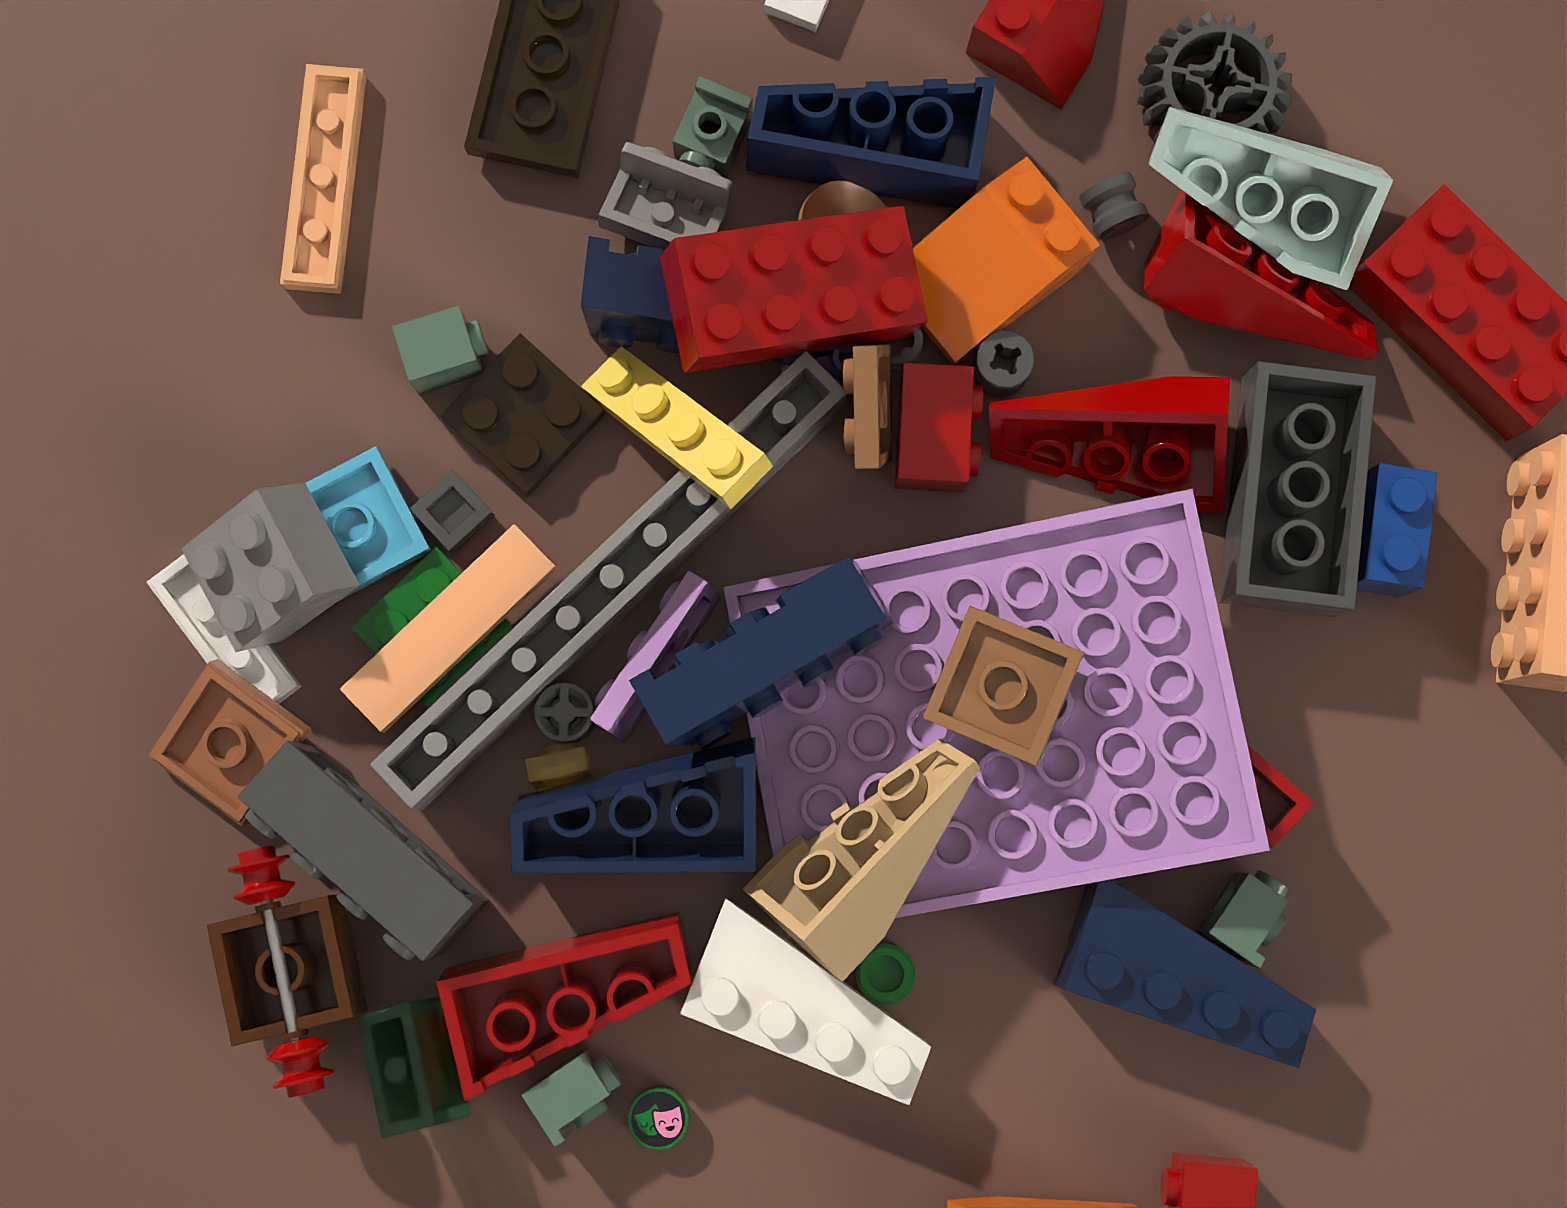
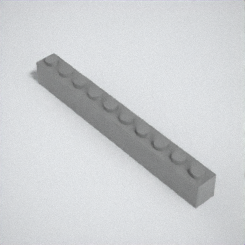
[370,351,847,810]

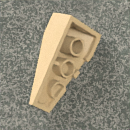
[743,738,980,982]

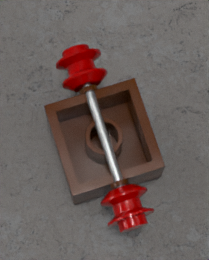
[207,845,368,1098]

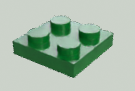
[351,547,515,708]

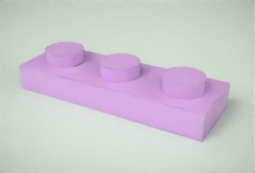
[590,570,721,743]

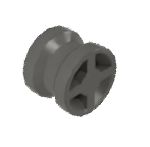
[1079,172,1150,240]
[972,331,1034,397]
[534,682,596,744]

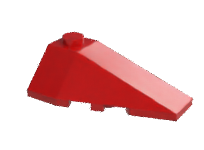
[966,0,1105,110]
[1144,189,1378,361]
[989,376,1230,513]

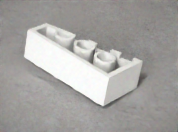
[680,897,931,1105]

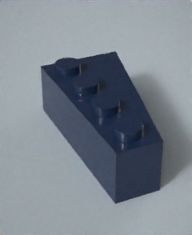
[746,77,996,209]
[581,236,818,365]
[629,556,893,750]
[510,737,756,874]
[1055,879,1316,1069]

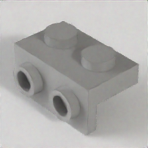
[598,142,733,251]

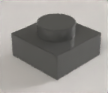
[409,470,495,554]

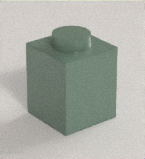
[392,305,488,394]

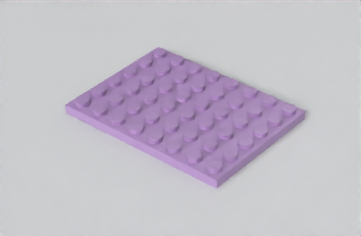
[723,489,1270,937]

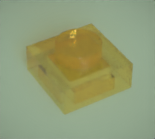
[525,743,594,791]

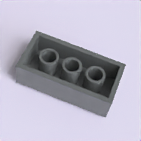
[1219,361,1376,617]
[237,740,489,961]

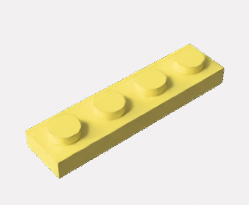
[581,346,773,509]

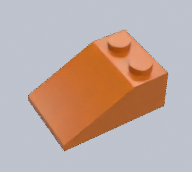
[913,156,1100,366]

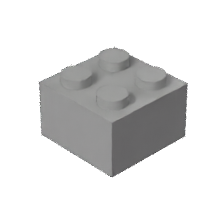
[181,482,360,652]

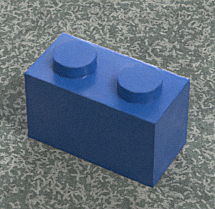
[1357,463,1438,597]

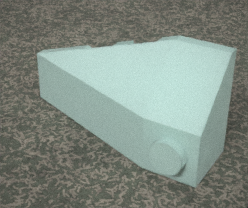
[1149,107,1393,290]

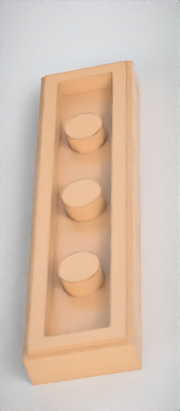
[280,64,367,294]
[340,524,557,733]

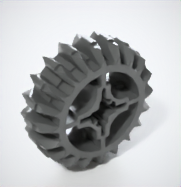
[1136,10,1293,141]

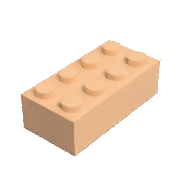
[1491,434,1567,692]

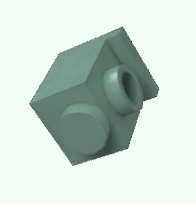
[672,76,753,178]
[1196,870,1289,968]
[521,1048,622,1147]

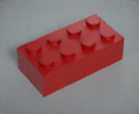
[1349,184,1567,441]
[660,205,928,373]

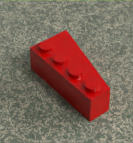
[436,912,692,1101]

